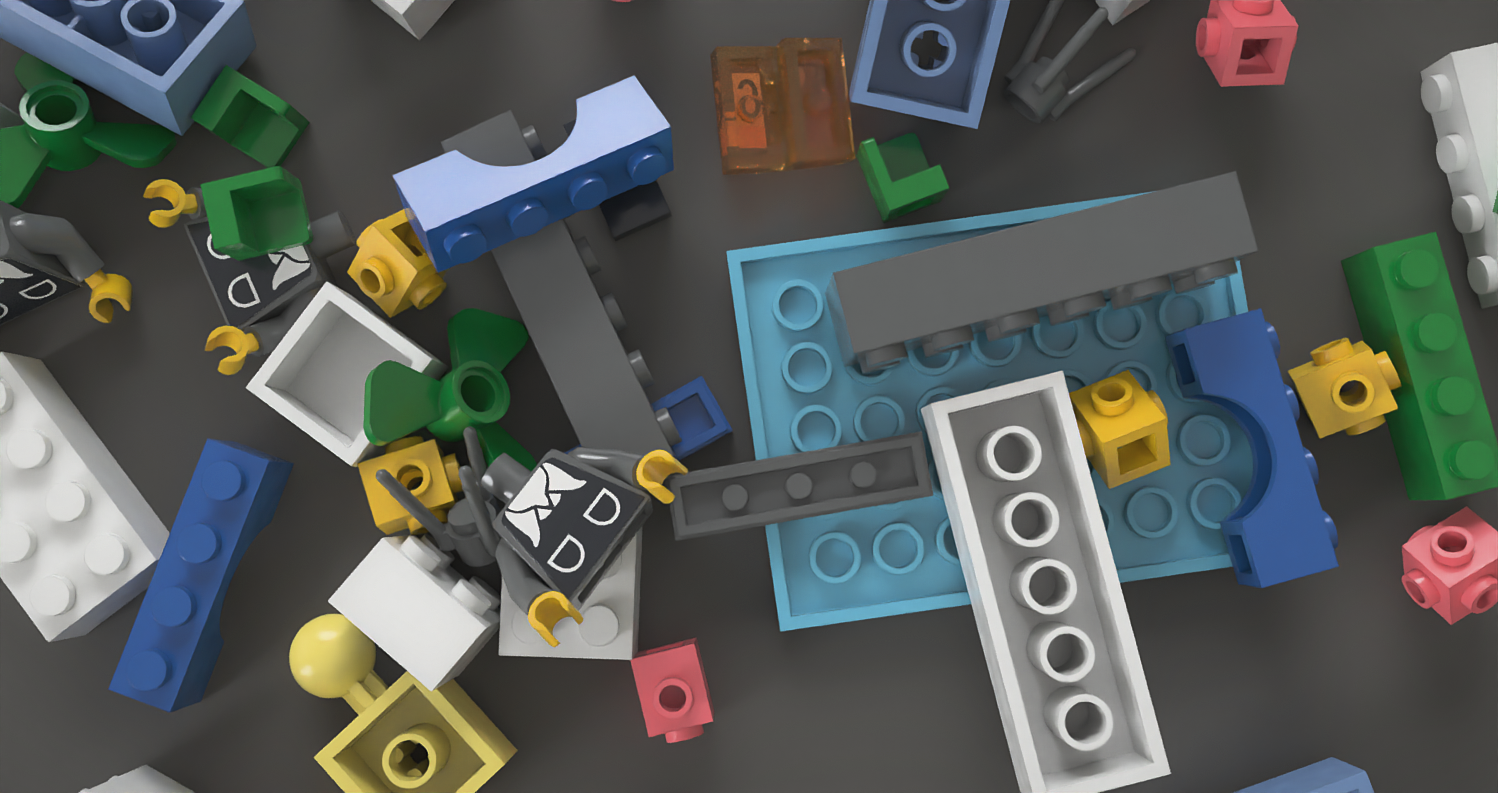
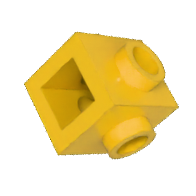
[347,209,449,318]
[1288,338,1402,439]
[1069,370,1171,489]
[357,436,463,535]

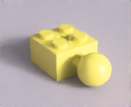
[289,614,518,793]

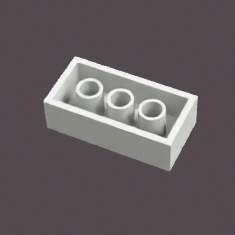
[0,351,170,642]

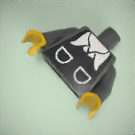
[143,179,356,375]
[0,200,133,326]
[481,447,688,647]

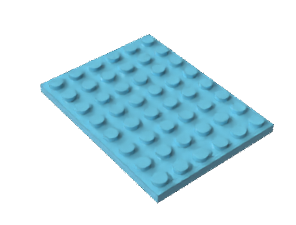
[726,191,1253,632]

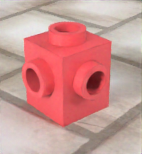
[1196,0,1299,87]
[1402,506,1498,625]

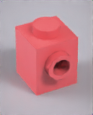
[630,637,714,743]

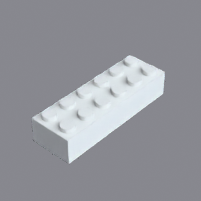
[921,370,1171,793]

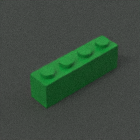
[1341,232,1498,500]

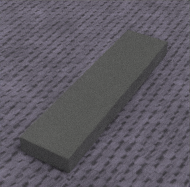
[665,431,933,541]

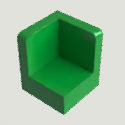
[191,65,310,168]
[856,133,949,224]
[200,166,313,261]

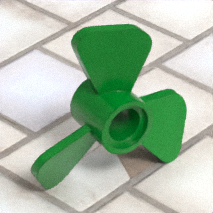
[0,53,177,208]
[363,308,537,472]

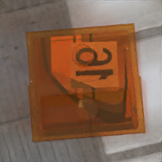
[710,38,856,175]

